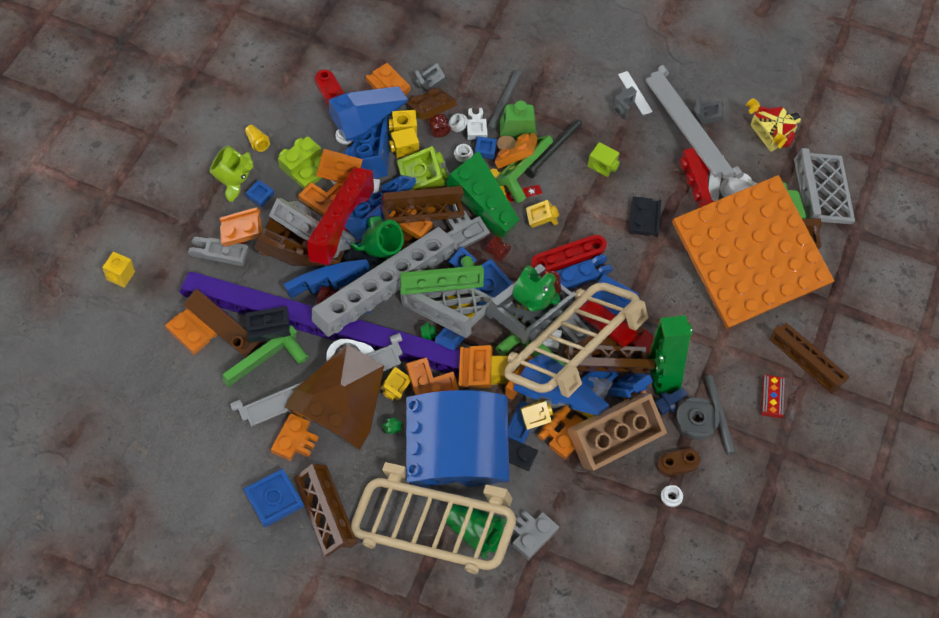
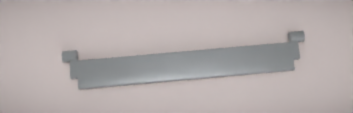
[646,65,744,179]
[230,333,403,427]

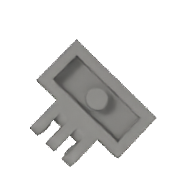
[446,211,490,253]
[512,511,559,560]

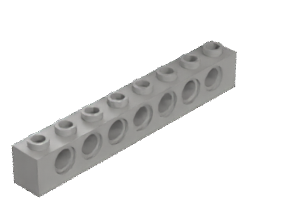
[312,227,455,337]

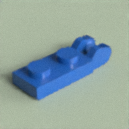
[554,254,613,290]

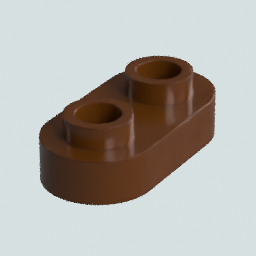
[657,449,700,477]

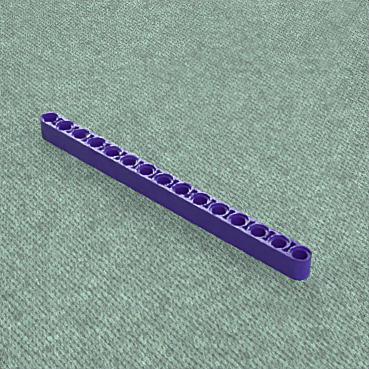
[179,272,460,377]

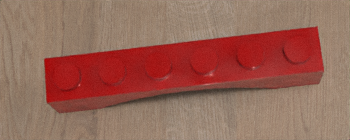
[680,148,714,208]
[307,167,374,265]

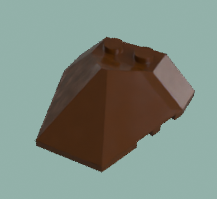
[255,217,345,266]
[284,345,384,450]

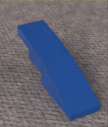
[284,259,371,299]

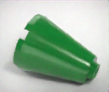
[444,504,507,558]

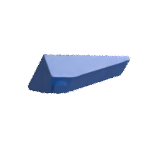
[329,86,408,142]
[345,114,389,178]
[345,175,417,240]
[513,354,609,416]

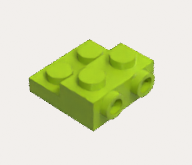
[278,136,322,189]
[397,146,449,190]

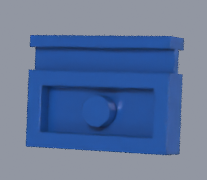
[605,372,653,398]

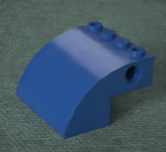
[406,390,510,487]

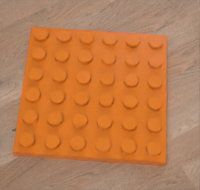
[672,175,834,329]

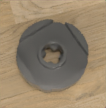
[675,397,720,440]

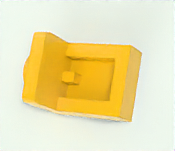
[380,367,411,401]

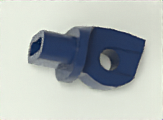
[654,387,688,416]

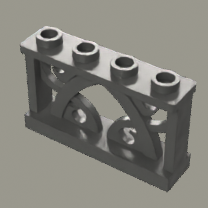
[485,264,575,344]

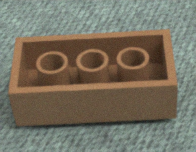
[567,393,667,471]

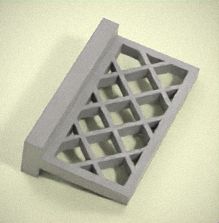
[794,148,855,224]
[269,198,361,258]
[400,269,493,338]

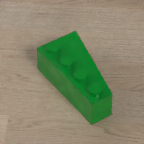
[446,151,519,241]
[647,315,693,395]

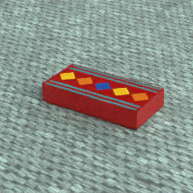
[761,375,785,419]

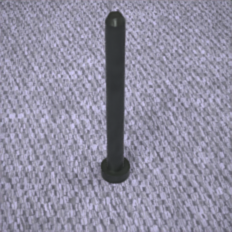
[524,119,582,178]

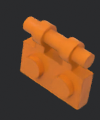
[537,405,584,460]

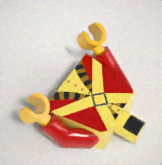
[746,98,801,152]

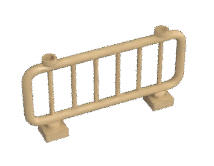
[504,283,649,398]
[351,462,516,574]

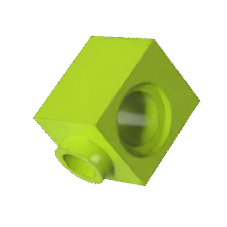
[587,142,620,177]

